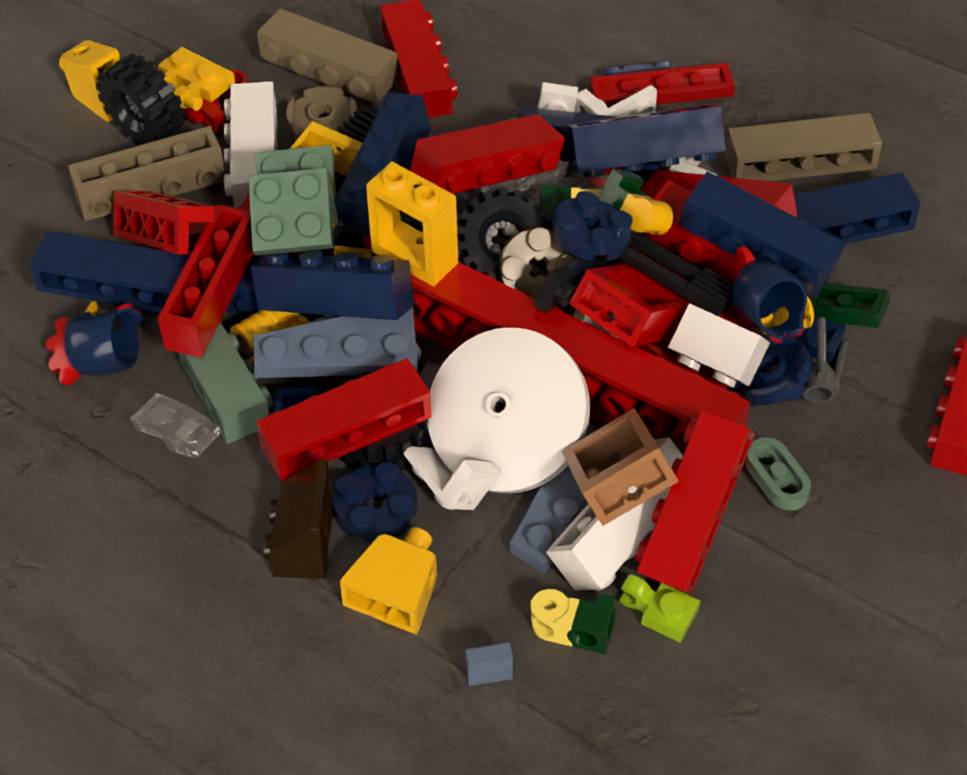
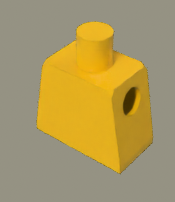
[59,40,121,122]
[340,527,437,635]

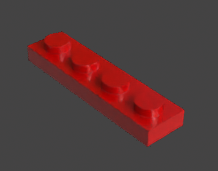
[589,63,735,108]

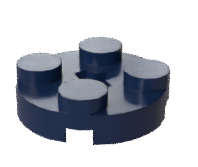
[551,191,633,261]
[735,335,813,406]
[333,462,418,543]

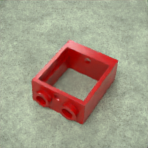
[569,264,689,347]

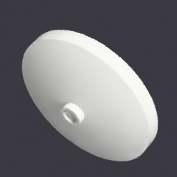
[428,328,590,493]

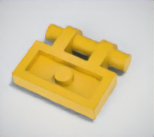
[158,47,235,111]

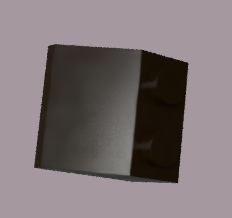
[264,459,334,579]

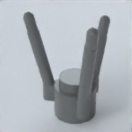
[803,317,848,404]

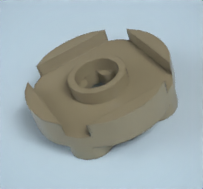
[286,86,357,141]
[499,227,577,299]

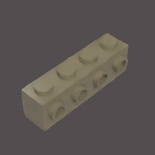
[257,8,399,104]
[725,113,882,181]
[68,126,225,221]

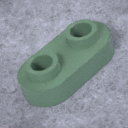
[745,437,811,511]

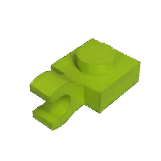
[619,574,701,643]

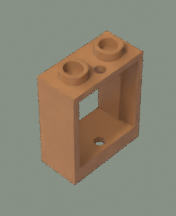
[562,408,679,526]

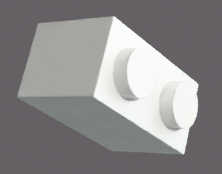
[668,303,770,388]

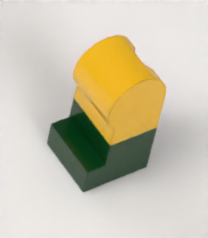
[598,169,673,235]

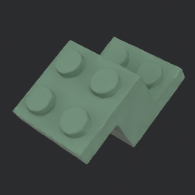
[248,145,338,255]

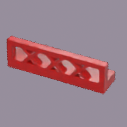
[113,190,215,254]

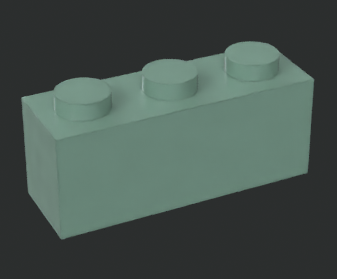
[179,322,273,444]

